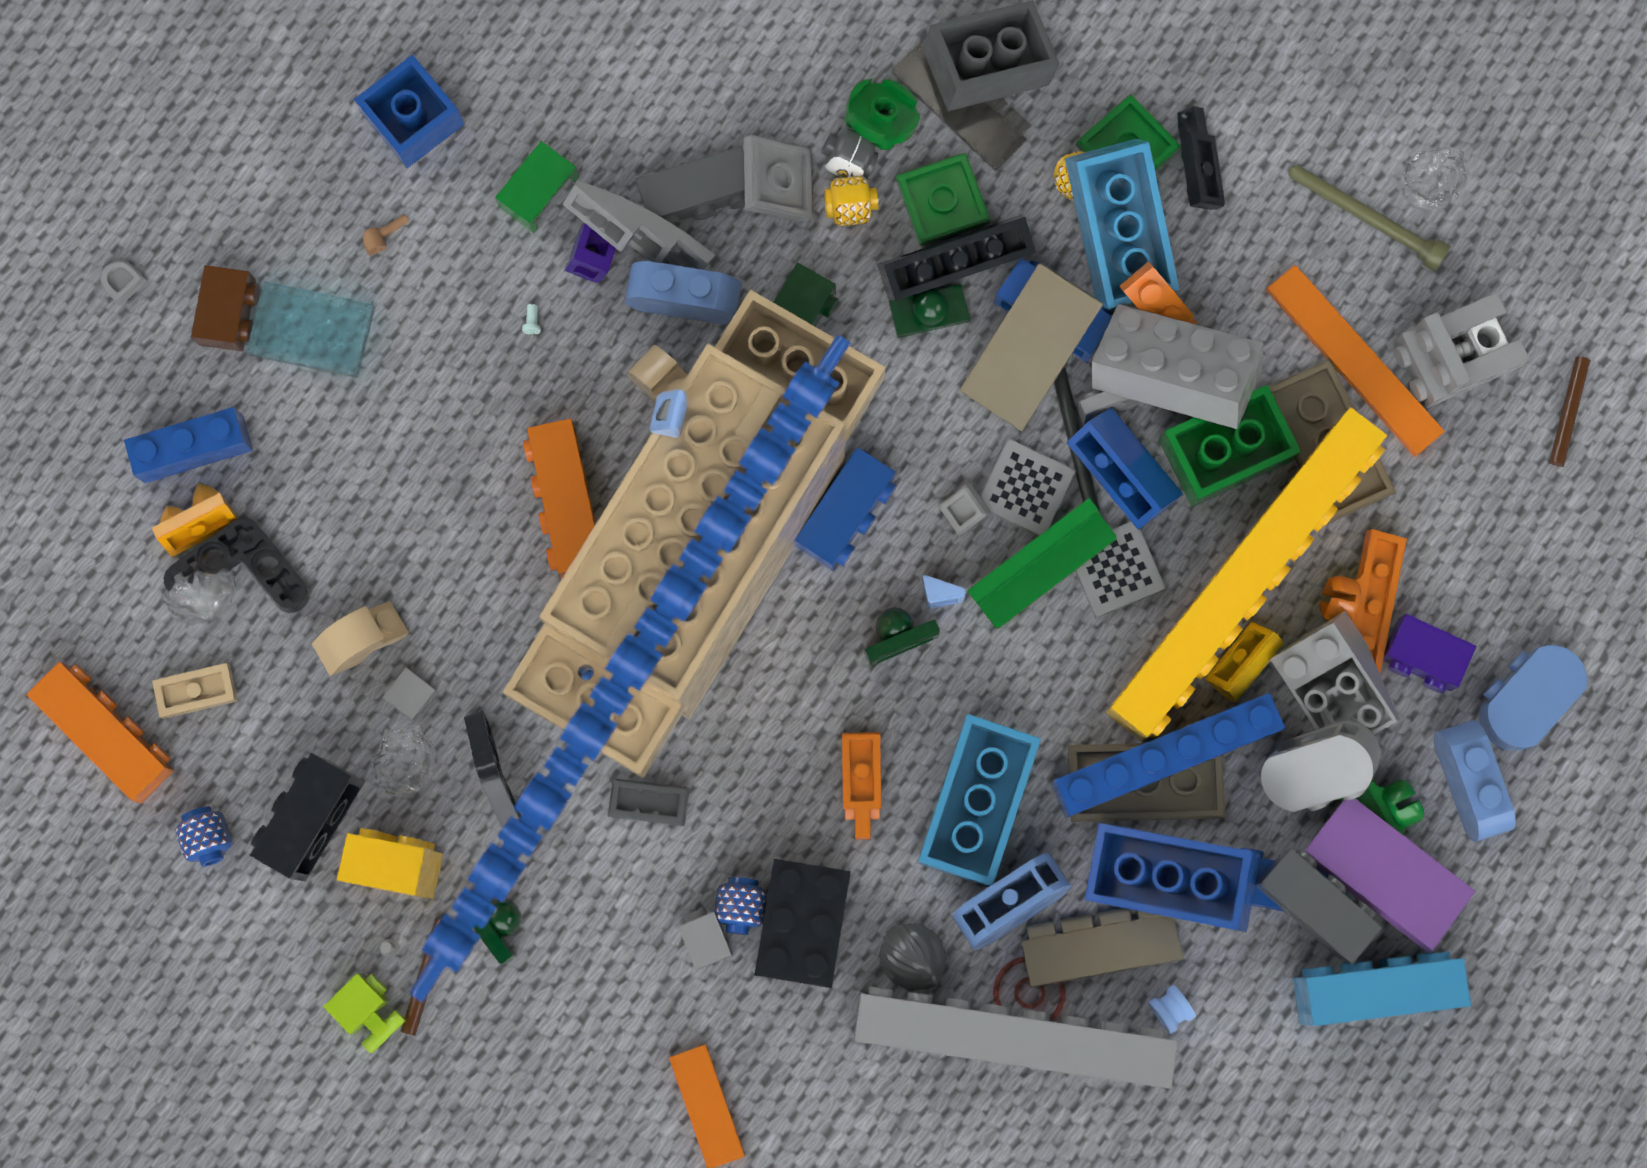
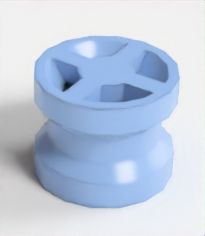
[1148,985,1196,1034]

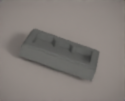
[608,778,690,827]

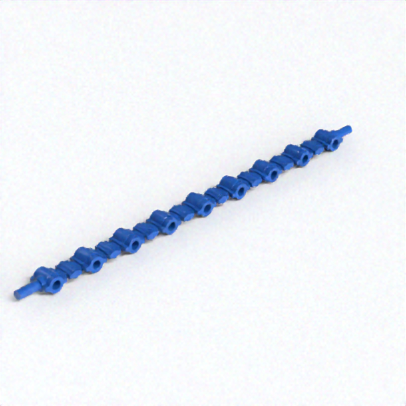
[409,335,850,1002]

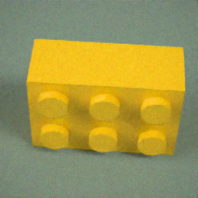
[337,828,443,899]

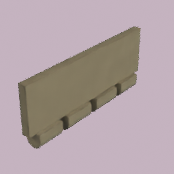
[1021,908,1183,988]

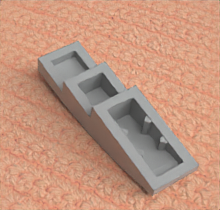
[563,181,715,270]

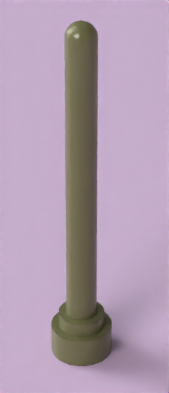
[1288,165,1451,272]

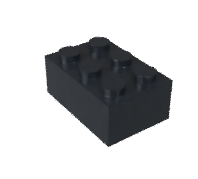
[250,753,365,882]
[754,859,851,988]

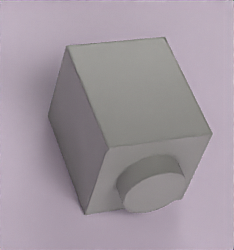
[678,908,733,970]

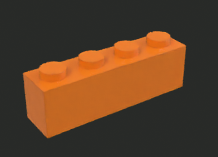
[523,418,596,579]
[26,662,174,803]

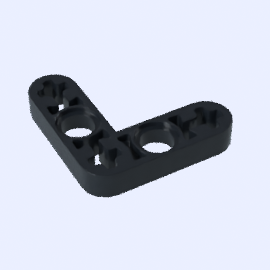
[163,518,308,613]
[464,710,522,829]

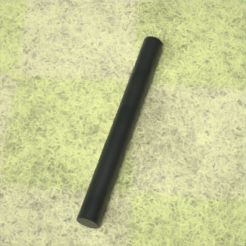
[1054,367,1100,512]

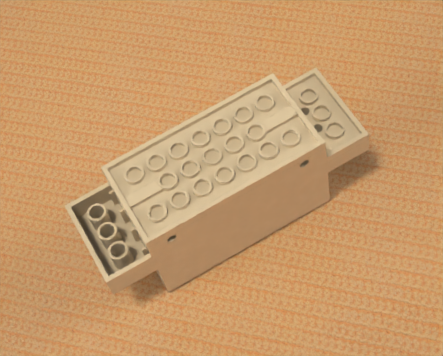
[502,289,886,778]

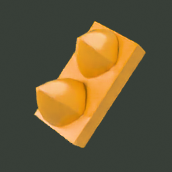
[152,483,238,557]

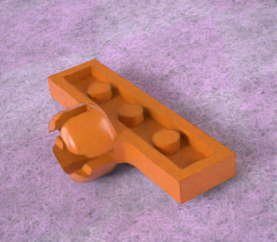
[1320,529,1407,674]

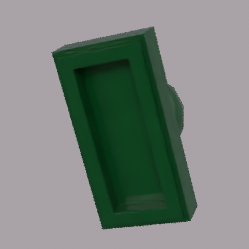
[889,284,970,338]
[864,607,940,666]
[474,899,521,964]

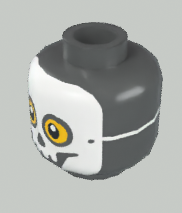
[821,128,879,179]

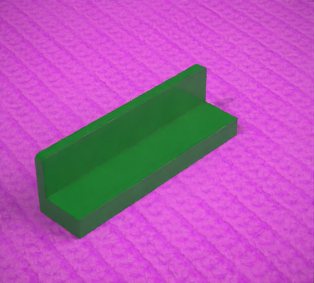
[967,498,1117,629]

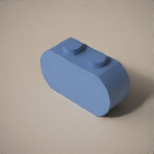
[625,261,742,325]
[1479,645,1587,751]
[1434,720,1516,842]
[952,853,1072,950]

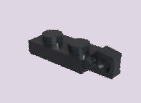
[1177,106,1225,210]

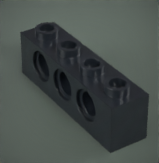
[877,216,1036,301]

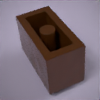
[191,265,260,352]

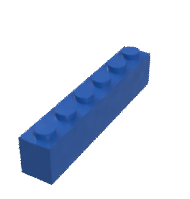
[1051,693,1286,819]

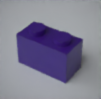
[1383,614,1477,693]

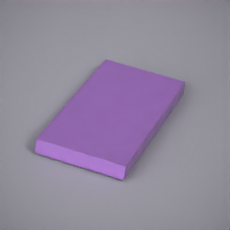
[1305,798,1476,953]

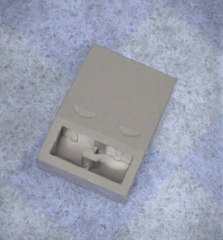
[1270,611,1399,734]

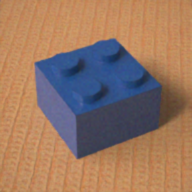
[354,54,465,169]

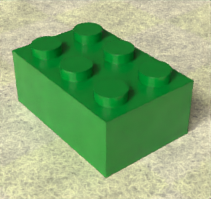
[1159,384,1301,507]

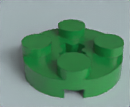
[844,79,920,150]

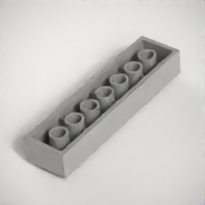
[854,986,1178,1089]

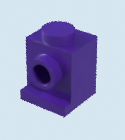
[564,223,616,283]

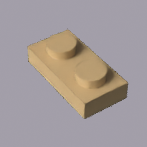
[152,663,238,719]

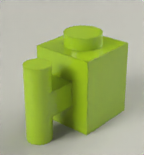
[323,973,406,1054]

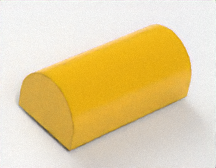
[1205,621,1284,703]

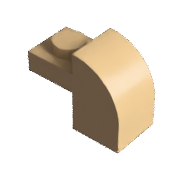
[627,345,688,402]
[312,601,409,676]

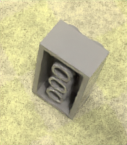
[1092,304,1264,429]

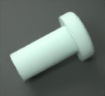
[522,304,541,334]

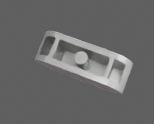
[1261,720,1381,812]

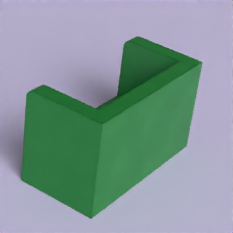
[495,141,579,233]

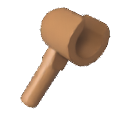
[363,214,409,256]

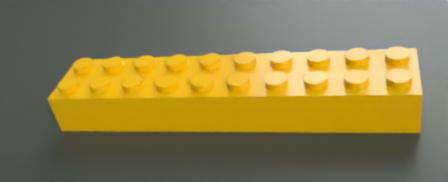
[1105,407,1388,742]

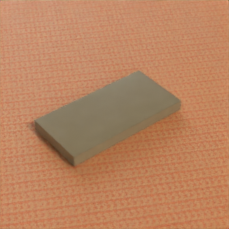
[959,263,1104,431]
[1269,359,1396,525]
[1068,743,1225,822]

